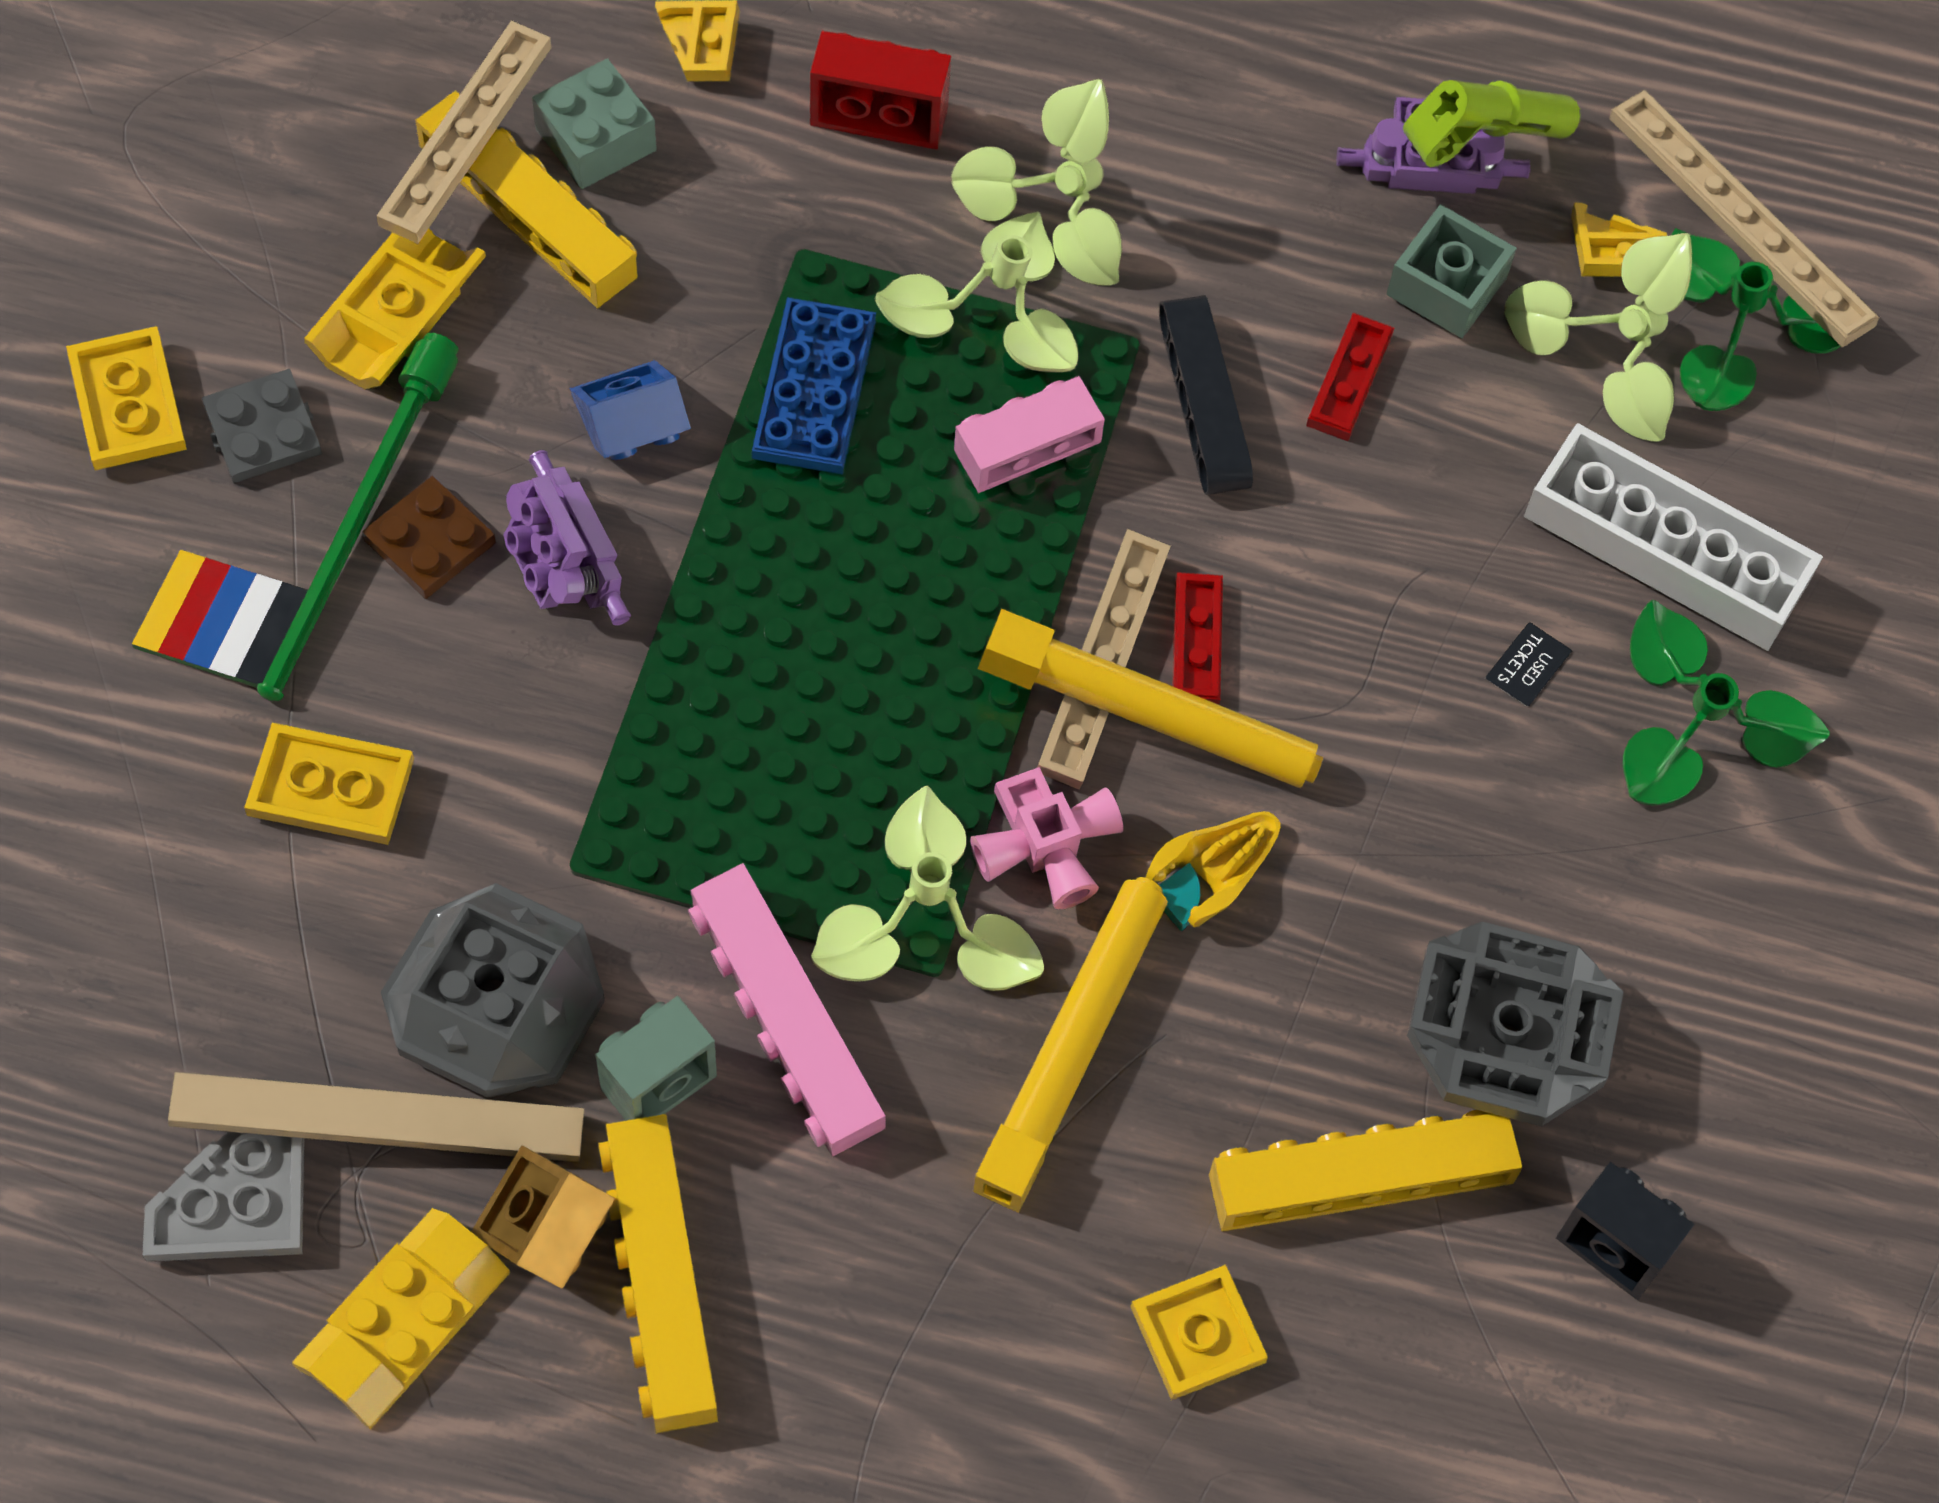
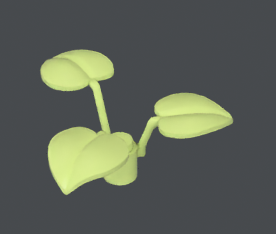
[951,79,1122,285]
[875,212,1078,372]
[1505,233,1692,441]
[811,786,1044,991]

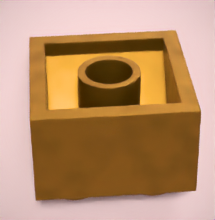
[471,1145,615,1289]

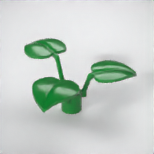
[1672,228,1840,411]
[1622,600,1830,805]

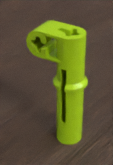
[1403,80,1580,167]

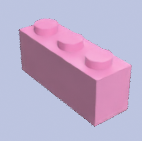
[954,376,1105,493]

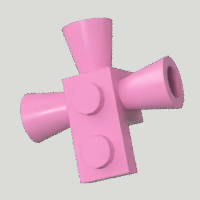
[970,767,1123,909]

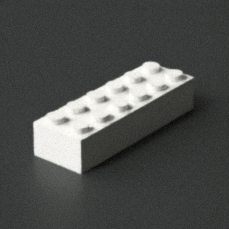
[1524,423,1823,651]

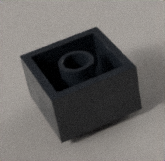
[1555,1161,1695,1301]

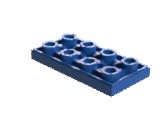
[752,297,876,474]

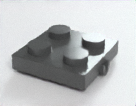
[202,368,322,484]

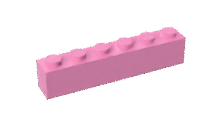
[688,863,886,1157]

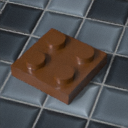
[362,475,496,600]

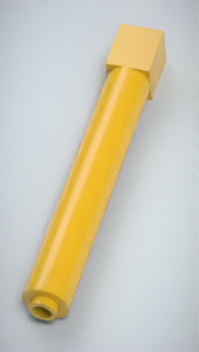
[978,609,1323,788]
[973,877,1168,1213]

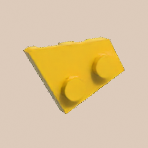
[655,0,740,81]

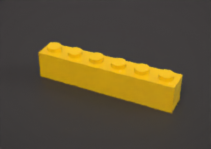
[415,90,638,309]
[1209,1109,1523,1232]
[598,1114,718,1433]

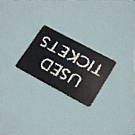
[1485,622,1572,707]

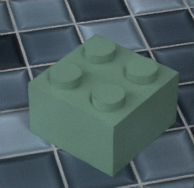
[532,58,656,190]
[1386,204,1517,339]
[596,996,717,1121]

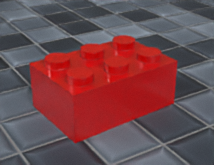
[810,30,952,150]

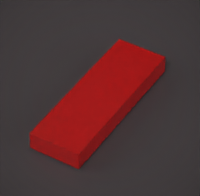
[1306,313,1395,441]
[1172,572,1223,705]

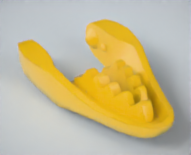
[1145,811,1281,928]

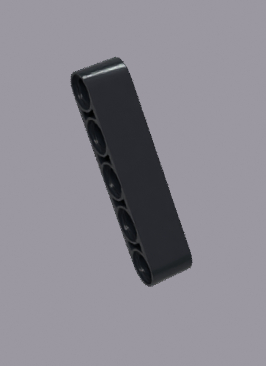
[1159,295,1253,495]

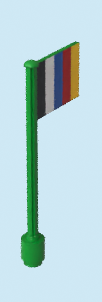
[132,333,459,702]

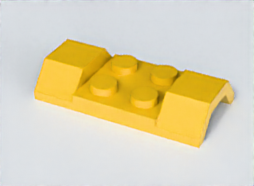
[304,228,486,389]
[292,1208,510,1430]

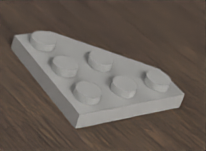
[143,1131,304,1262]

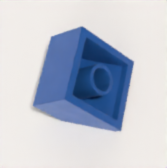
[570,360,691,460]

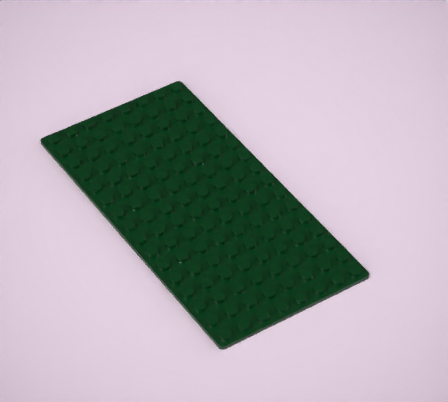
[570,249,1139,977]

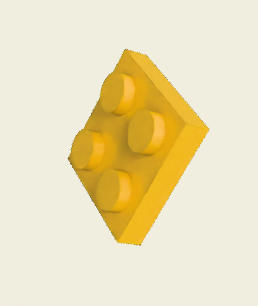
[1131,1265,1268,1400]

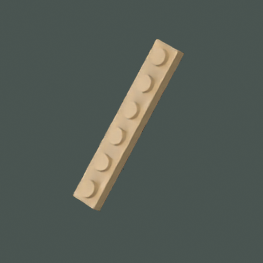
[377,20,551,244]
[1037,529,1171,790]

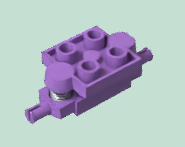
[1336,97,1530,194]
[503,450,631,625]

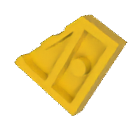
[1571,202,1667,277]

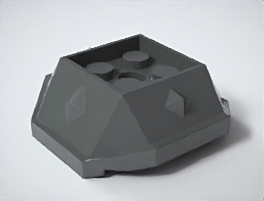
[381,883,605,1098]
[1407,921,1624,1127]

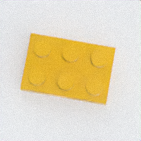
[66,326,187,470]
[244,722,414,845]

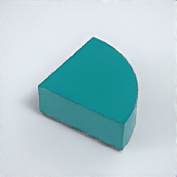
[1159,863,1200,932]

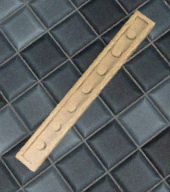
[1610,90,1879,348]
[168,1072,584,1162]

